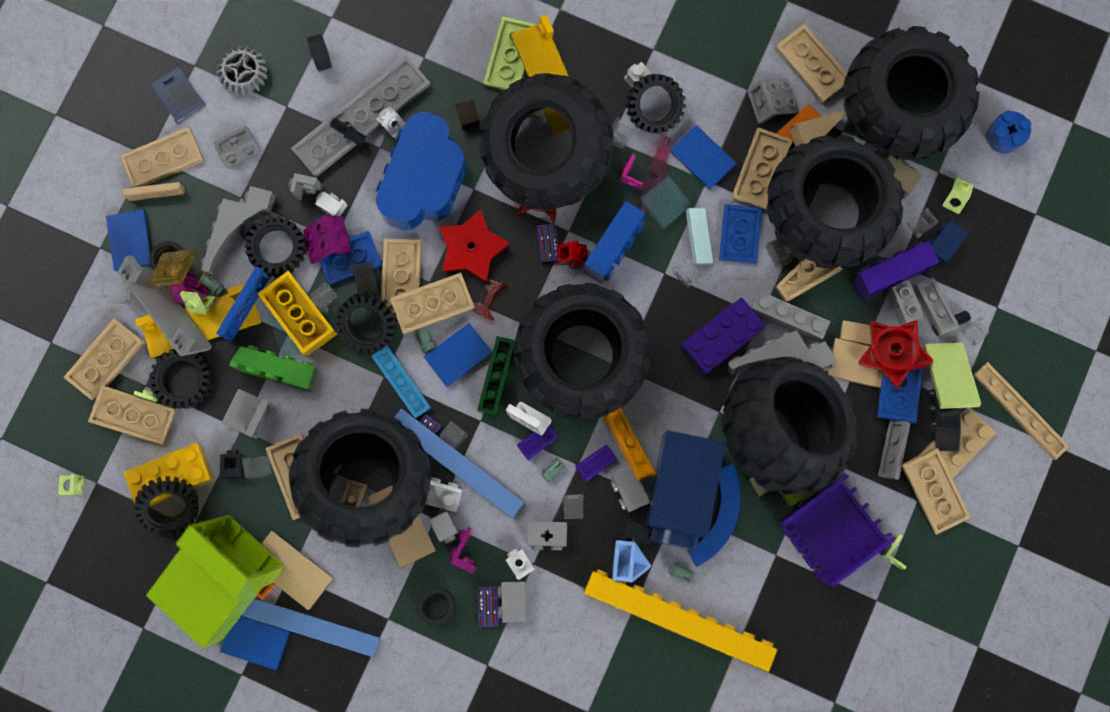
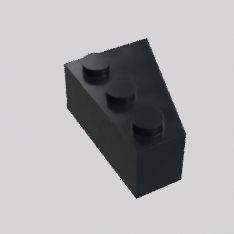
[930,388,961,451]

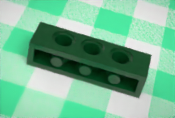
[477,336,515,418]

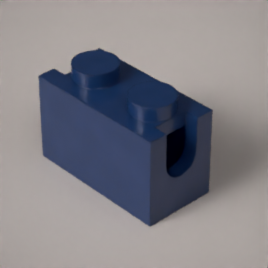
[928,220,969,267]

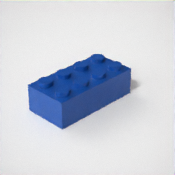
[584,201,646,284]

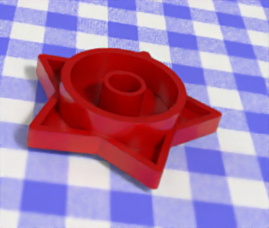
[439,210,509,282]
[858,320,934,389]

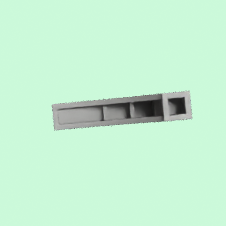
[200,186,276,276]
[728,330,837,375]

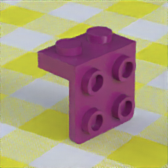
[303,215,351,264]

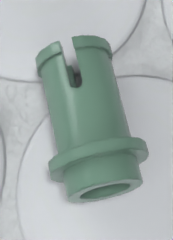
[201,274,226,297]
[416,327,436,353]
[541,457,565,482]
[668,562,694,583]

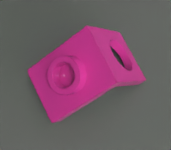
[621,154,643,190]

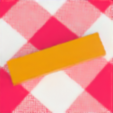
[603,408,656,482]

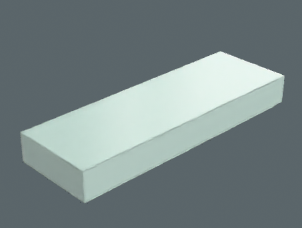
[686,208,713,265]

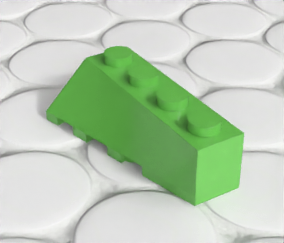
[229,345,318,392]

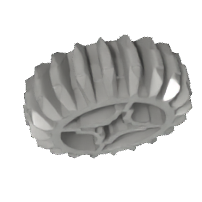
[217,46,268,97]

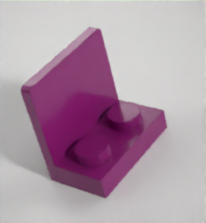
[449,527,477,574]

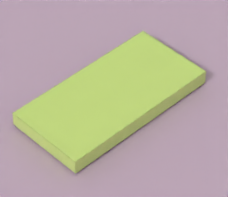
[483,16,536,91]
[924,342,981,409]

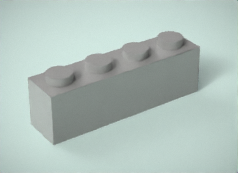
[751,291,830,342]

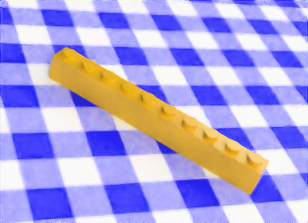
[584,569,777,672]

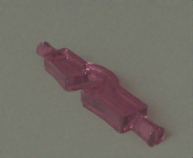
[639,137,671,217]

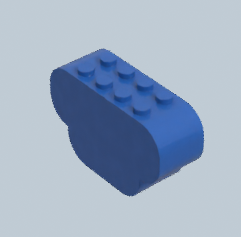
[376,112,466,231]

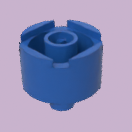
[986,110,1032,154]

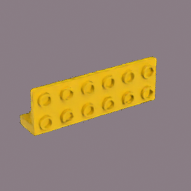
[511,15,570,135]
[135,283,261,358]

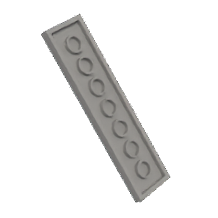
[291,56,431,178]

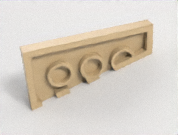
[776,259,845,302]

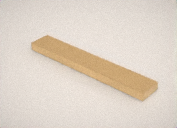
[973,362,1070,460]

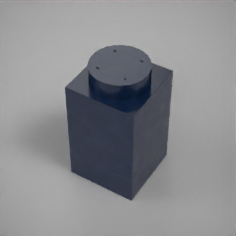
[645,430,726,550]

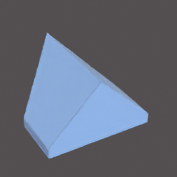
[612,540,652,582]

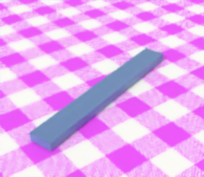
[395,409,524,518]
[241,598,380,657]

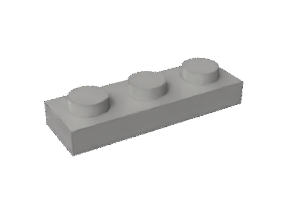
[916,278,959,335]
[878,420,910,480]

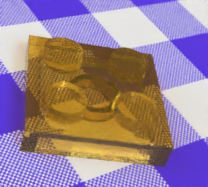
[148,249,196,287]

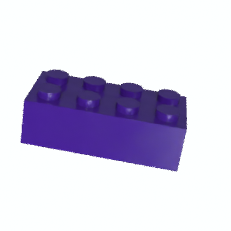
[852,242,939,301]
[680,297,766,376]

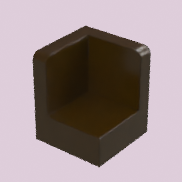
[455,100,480,131]

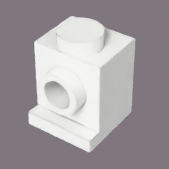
[624,62,651,88]
[376,107,405,140]
[315,192,347,216]
[506,548,535,580]

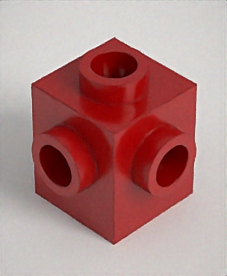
[557,240,588,269]

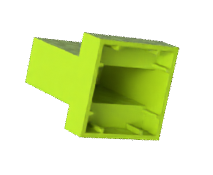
[146,515,285,649]

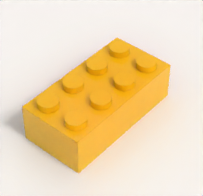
[257,271,337,357]
[123,443,216,508]

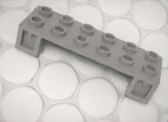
[117,255,212,357]

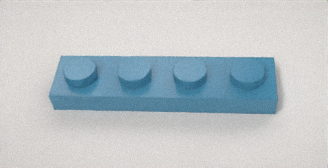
[371,346,431,419]

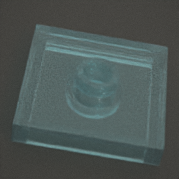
[639,176,692,229]

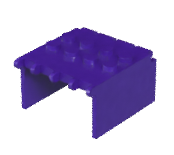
[778,472,897,587]

